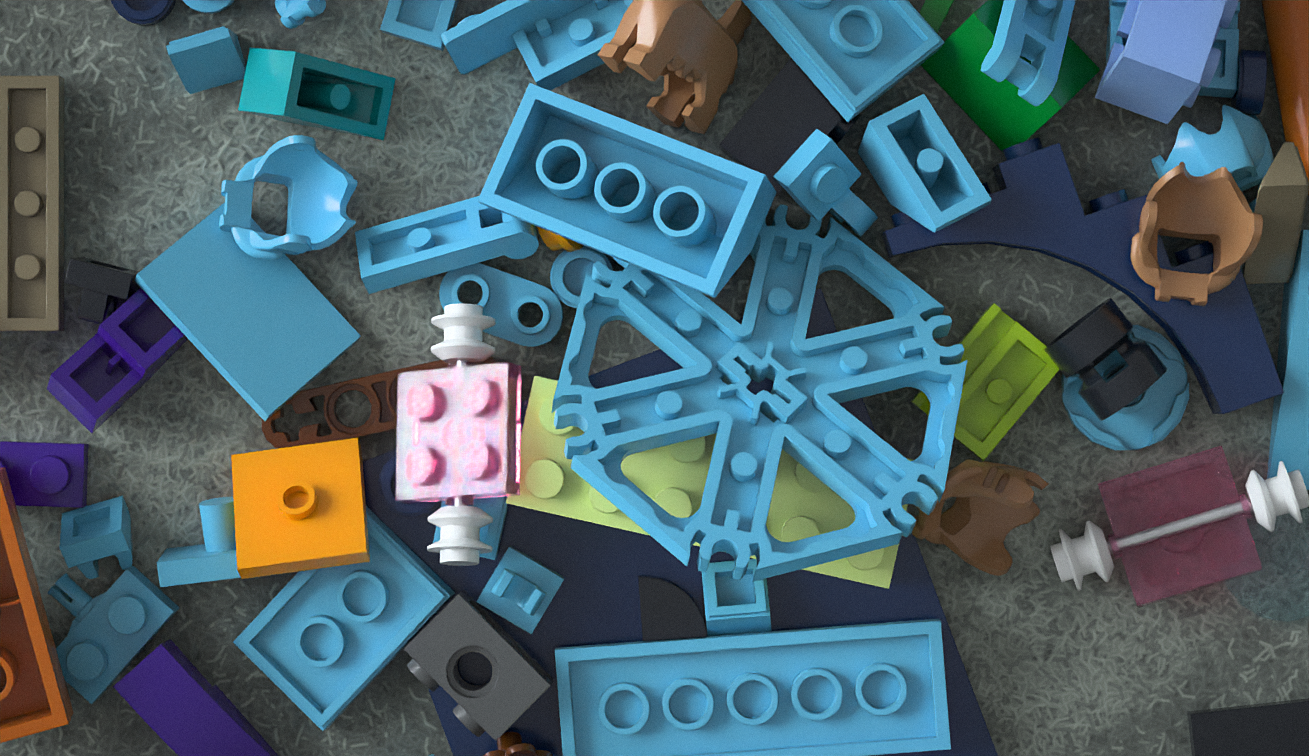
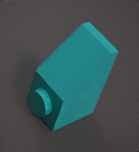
[238,48,396,140]

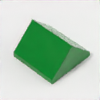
[920,0,1100,154]

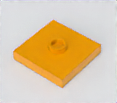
[231,438,370,579]

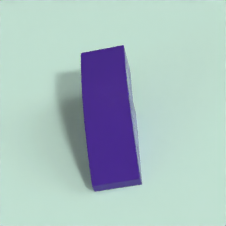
[47,288,188,433]
[113,639,279,756]

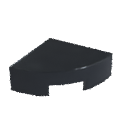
[638,576,707,641]

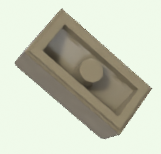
[1243,142,1309,284]

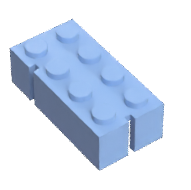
[1095,0,1239,124]

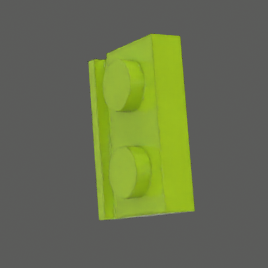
[910,303,1060,461]

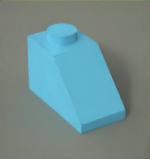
[858,94,992,233]

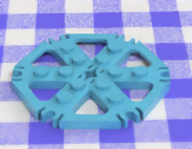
[551,204,967,582]

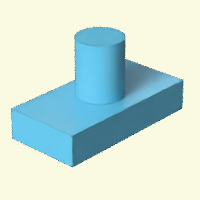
[156,497,241,587]

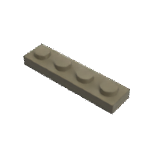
[0,76,64,331]

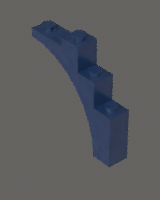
[881,137,1284,414]

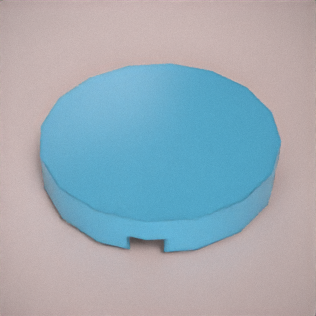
[1061,325,1189,450]

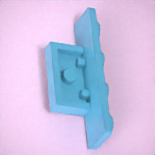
[441,0,633,91]

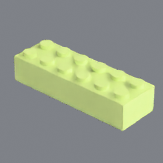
[506,376,913,589]

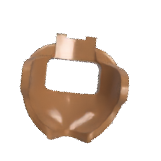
[1130,162,1263,306]
[912,459,1049,576]

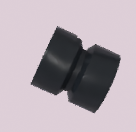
[1044,298,1167,421]

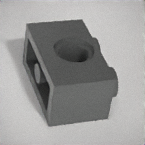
[404,589,554,741]

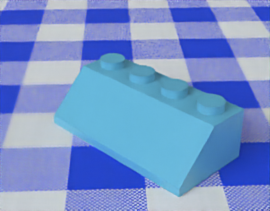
[478,83,777,298]

